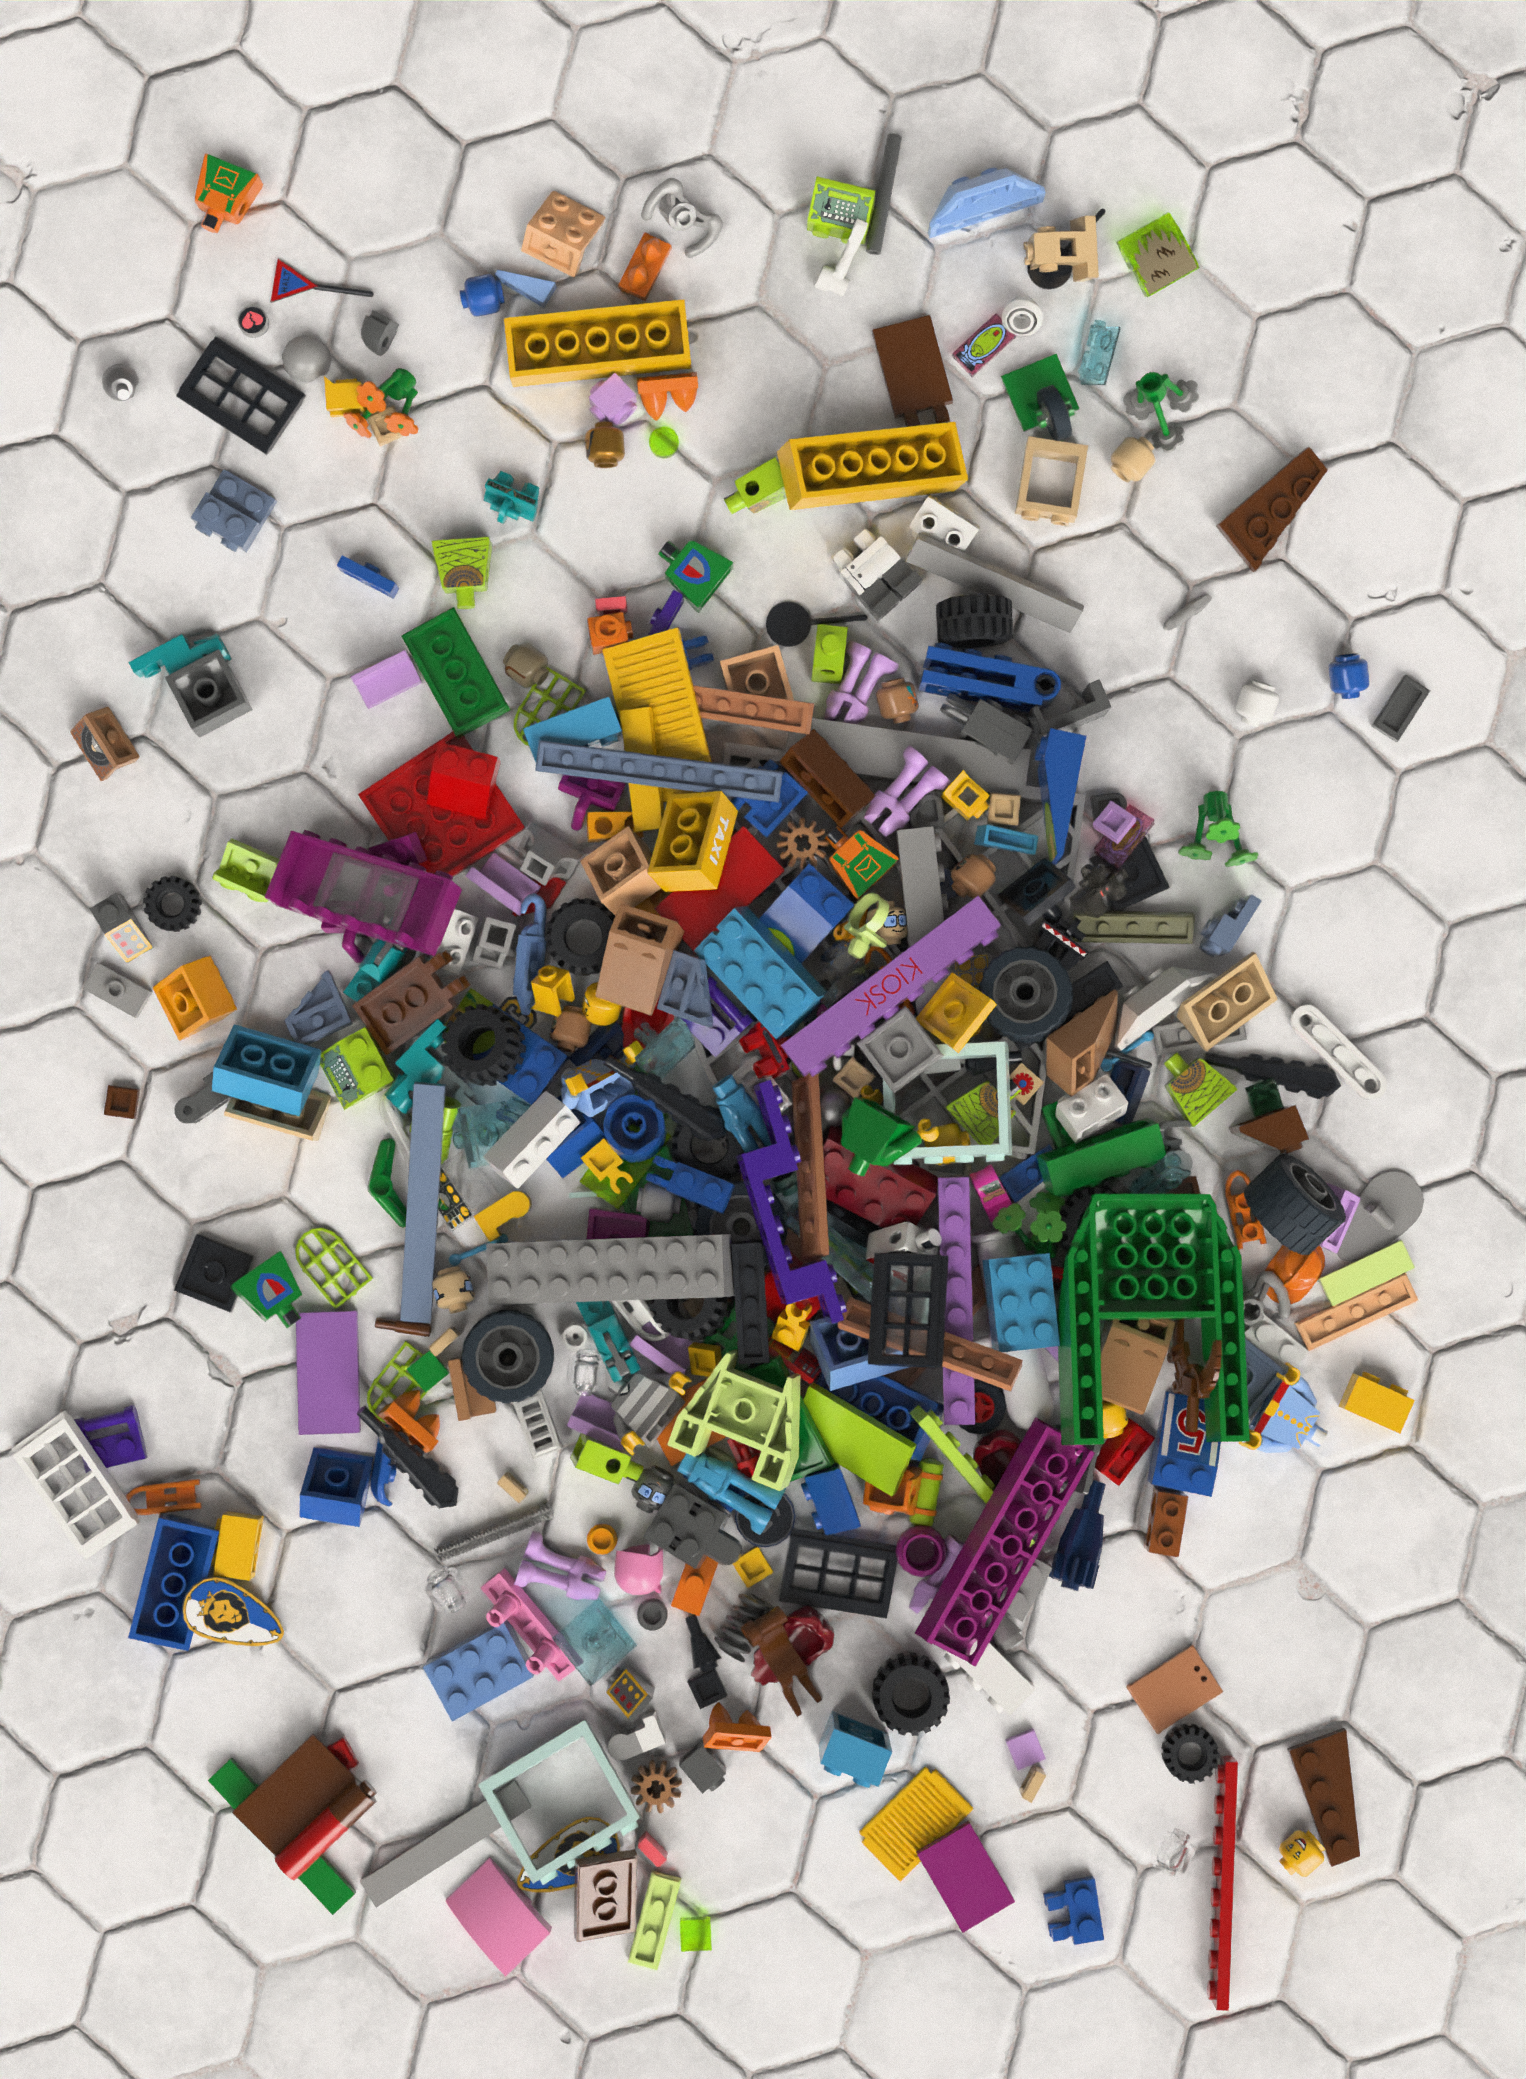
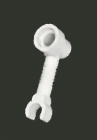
[814,218,868,296]

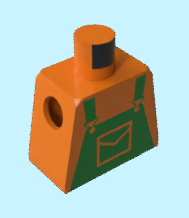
[195,153,263,234]
[824,826,899,902]

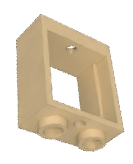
[1015,436,1088,526]

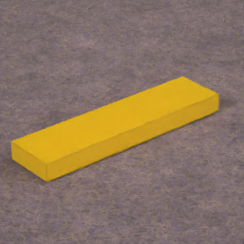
[620,707,664,832]

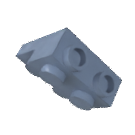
[191,469,277,553]
[1199,894,1262,957]

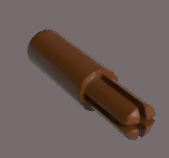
[375,1318,432,1337]

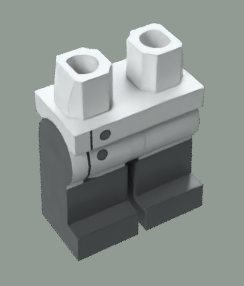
[832,528,923,622]

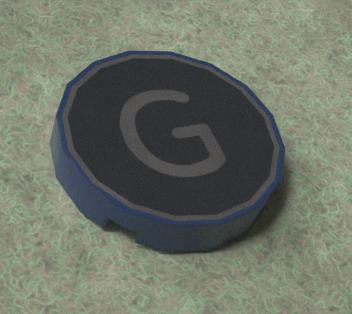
[735,1492,796,1548]

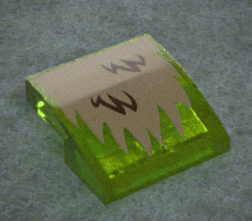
[1116,212,1200,297]

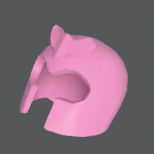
[614,1544,663,1595]

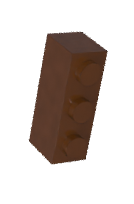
[779,729,876,828]

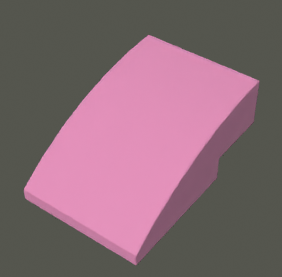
[445,1857,552,1977]

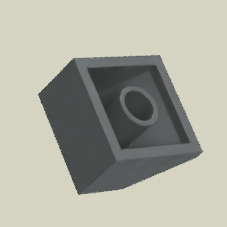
[165,649,253,738]

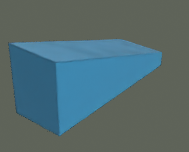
[974,825,1039,855]

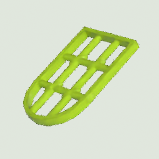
[514,667,586,746]
[295,1228,373,1309]
[367,1341,429,1423]

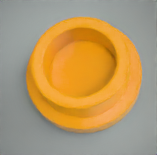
[587,1523,618,1555]

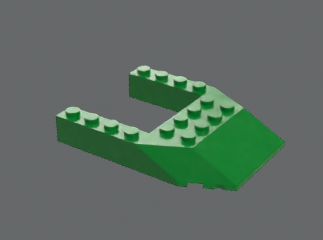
[1057,1194,1250,1445]

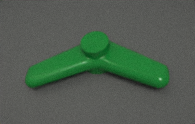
[367,1138,407,1228]

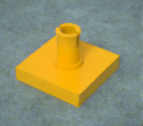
[916,972,997,1053]

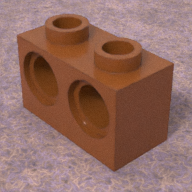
[1144,1487,1189,1557]

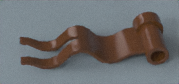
[740,1605,822,1717]

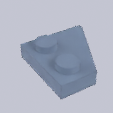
[656,950,713,1027]
[284,970,353,1045]

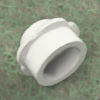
[560,1321,590,1352]

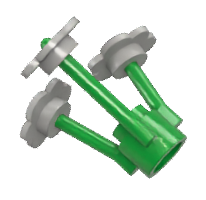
[1123,372,1199,453]

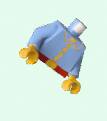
[561,1041,646,1117]
[1239,1362,1328,1453]

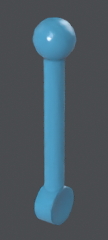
[1100,1030,1154,1072]
[449,1233,508,1266]

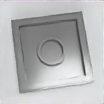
[857,1006,943,1094]

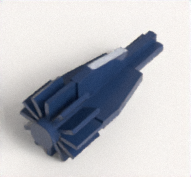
[1049,1480,1106,1591]

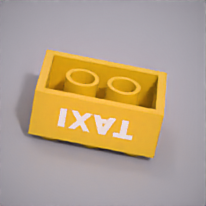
[647,791,738,892]

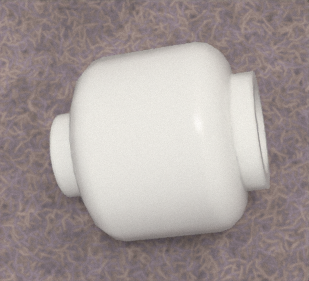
[1235,680,1279,727]

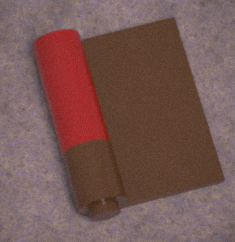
[232,1734,377,1881]

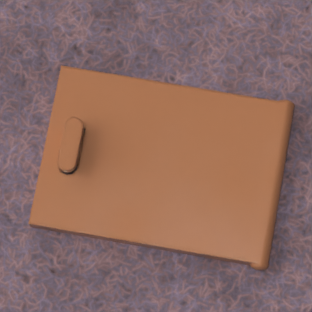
[1126,1644,1223,1734]

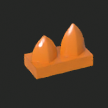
[618,232,672,302]
[637,372,698,421]
[378,1390,440,1454]
[702,1702,772,1752]

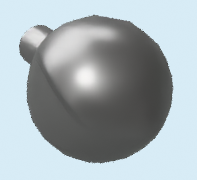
[102,364,139,401]
[820,1089,851,1138]

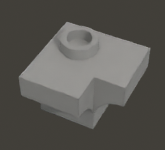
[471,917,524,969]

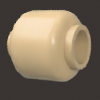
[1111,437,1156,483]

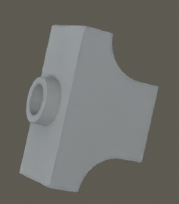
[518,823,583,886]

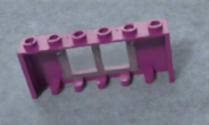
[264,830,462,956]

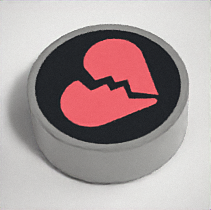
[237,305,269,338]

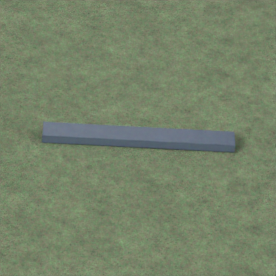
[535,740,783,803]
[400,1082,446,1323]

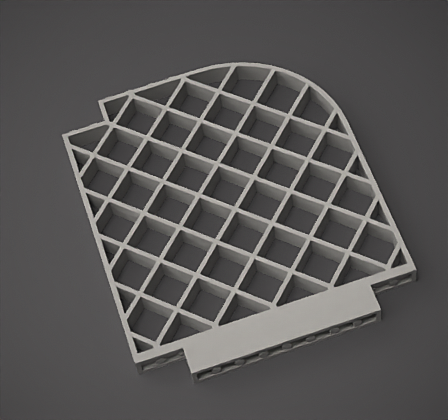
[693,718,1086,1181]

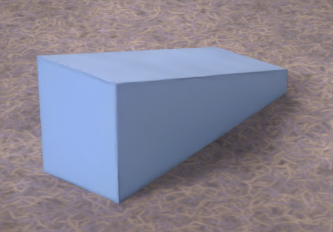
[495,270,557,308]

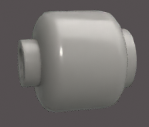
[636,1182,681,1223]

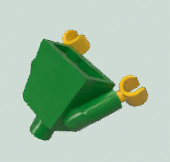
[841,1085,939,1176]

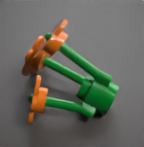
[343,368,419,438]

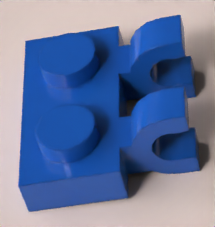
[1043,1876,1104,1945]

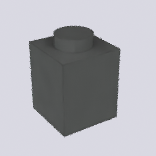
[679,1740,726,1794]

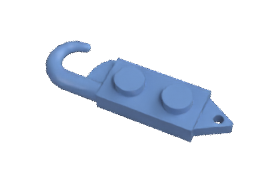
[513,893,547,1015]

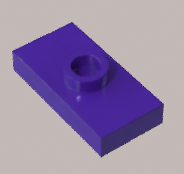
[647,590,684,636]

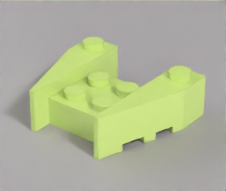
[667,1349,801,1491]

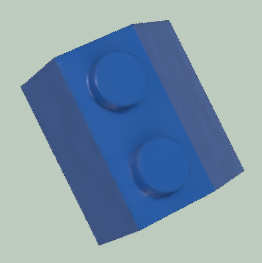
[546,1095,606,1178]
[299,1447,373,1527]
[801,1463,861,1535]

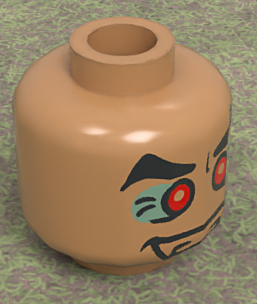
[951,854,996,899]
[549,1006,592,1052]

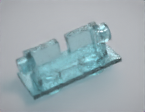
[1078,320,1121,385]
[1130,1153,1192,1194]

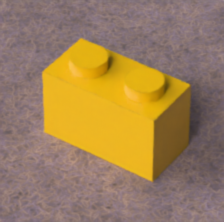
[1338,1371,1415,1434]
[211,1511,264,1581]

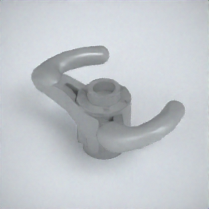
[641,178,723,258]
[1243,1271,1290,1326]

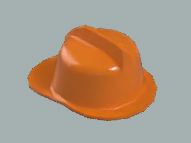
[1265,1245,1325,1304]

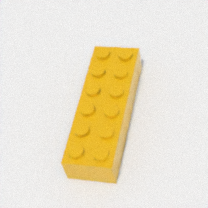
[504,299,692,387]
[777,422,968,510]

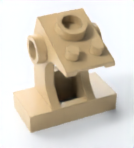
[1023,216,1099,282]

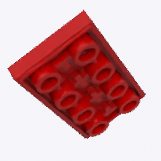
[654,826,785,954]

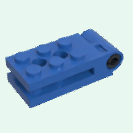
[918,643,1061,713]

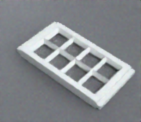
[11,1411,140,1560]

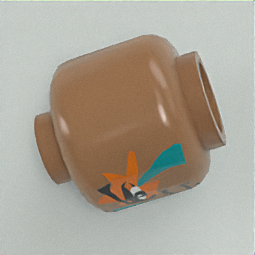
[876,677,919,724]

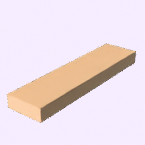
[1294,1273,1418,1351]

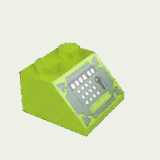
[807,176,876,245]
[320,1027,396,1110]

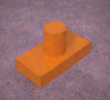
[671,1556,718,1616]

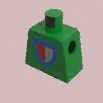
[658,540,734,613]
[230,1251,302,1329]

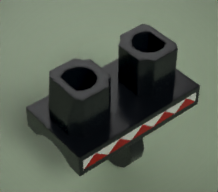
[1032,917,1089,971]

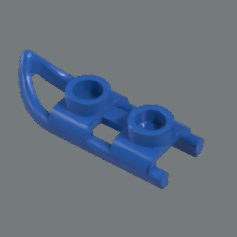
[371,1424,396,1506]

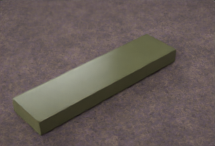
[1071,910,1195,944]

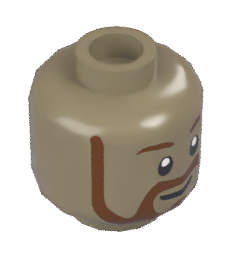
[503,643,549,688]

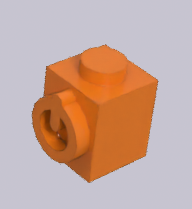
[587,612,633,655]

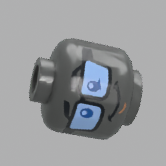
[631,1465,675,1513]

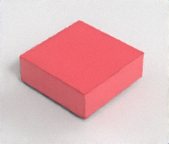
[595,596,628,616]
[638,1831,668,1867]

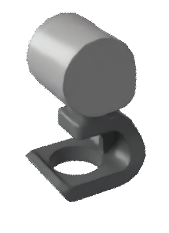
[1159,1120,1193,1177]

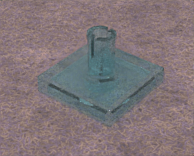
[633,1016,696,1080]
[453,1101,510,1169]
[552,1598,637,1686]

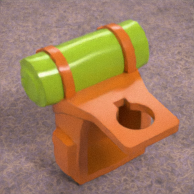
[863,1458,944,1526]

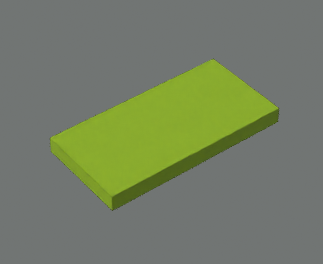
[803,1382,917,1497]

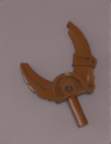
[1167,1319,1222,1432]

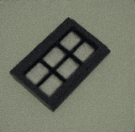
[176,336,306,455]
[868,1253,949,1368]
[779,1528,897,1619]

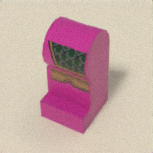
[969,1164,1012,1223]

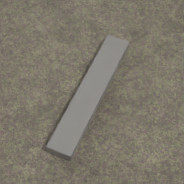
[906,533,1084,633]
[360,1780,532,1908]

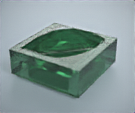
[1245,1077,1283,1117]

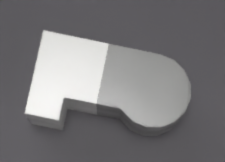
[607,1710,666,1761]

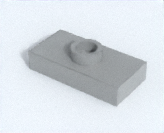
[83,962,152,1018]

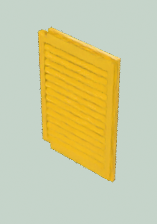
[859,1766,974,1882]

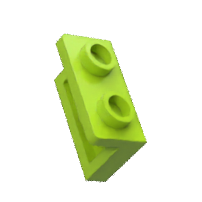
[212,838,279,902]

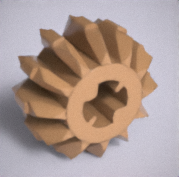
[777,818,829,871]
[630,1759,682,1813]

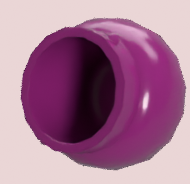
[895,1525,947,1577]

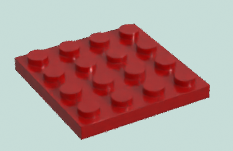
[358,732,526,877]

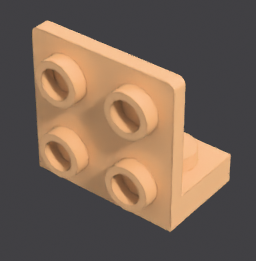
[521,191,605,277]

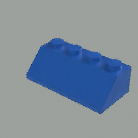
[128,1513,219,1651]

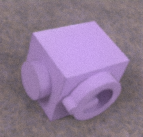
[589,373,637,426]

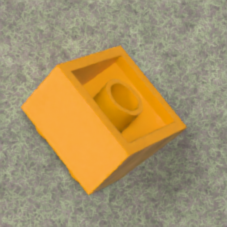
[152,956,237,1041]

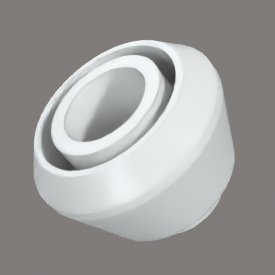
[1002,296,1043,336]

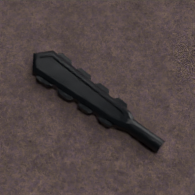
[1204,1052,1341,1099]
[603,1054,726,1141]
[357,1406,459,1509]

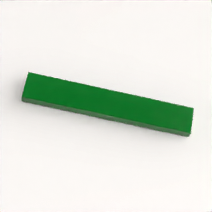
[208,1758,356,1915]

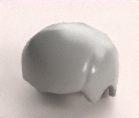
[282,335,332,382]

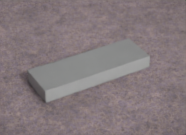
[1151,1021,1247,1056]

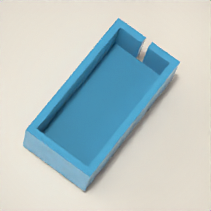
[694,906,829,1040]

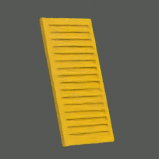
[602,627,712,803]

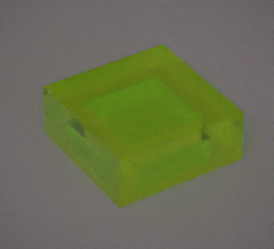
[680,1916,712,1952]

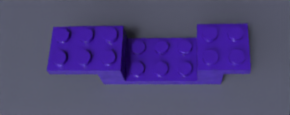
[736,1080,847,1324]

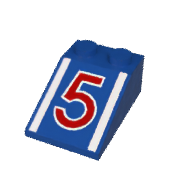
[1147,1391,1221,1497]

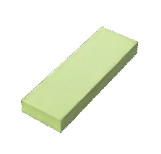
[1318,1240,1415,1306]
[628,1870,681,1970]

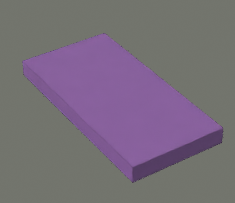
[296,1311,361,1435]

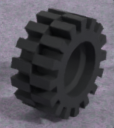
[143,876,202,932]
[1161,1723,1220,1784]

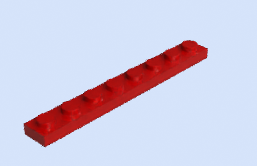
[1207,1755,1238,2011]

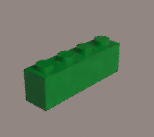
[1036,1117,1167,1197]

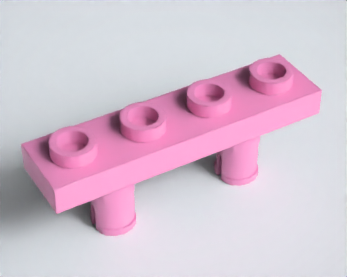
[481,1568,583,1681]

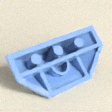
[928,168,1046,238]

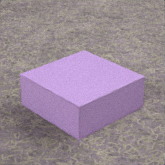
[1093,801,1136,844]
[1005,1728,1046,1770]

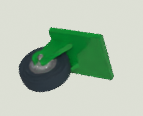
[1001,354,1079,441]

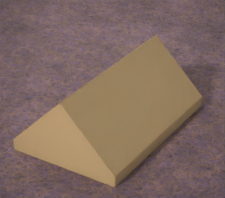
[1177,952,1278,1051]
[224,1090,331,1141]

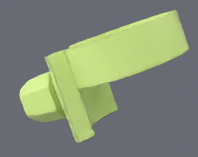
[844,893,889,959]

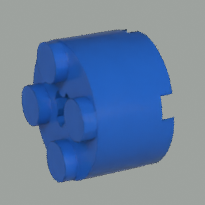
[603,1095,666,1163]

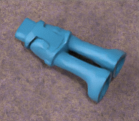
[712,1074,771,1153]
[677,1453,786,1535]

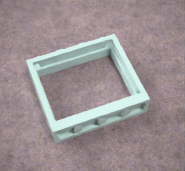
[883,1042,1012,1165]
[478,1720,642,1885]

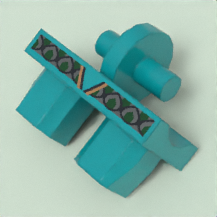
[483,471,540,524]

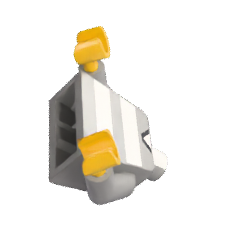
[608,1371,692,1455]

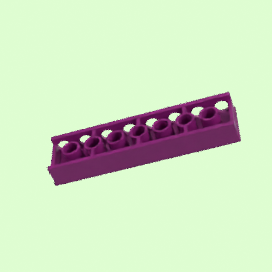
[915,1417,1095,1667]

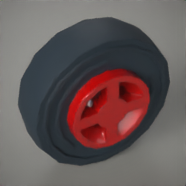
[959,1379,1006,1434]

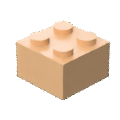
[720,645,794,724]
[580,826,661,916]

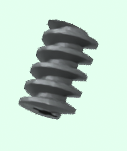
[714,1594,774,1662]

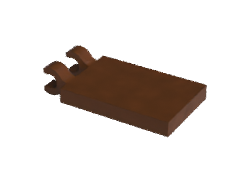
[872,315,953,427]
[352,950,471,1055]

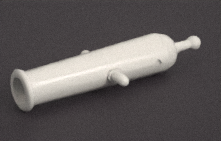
[971,1230,1053,1431]

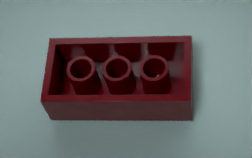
[822,1125,938,1228]

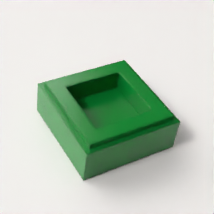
[407,1350,450,1393]

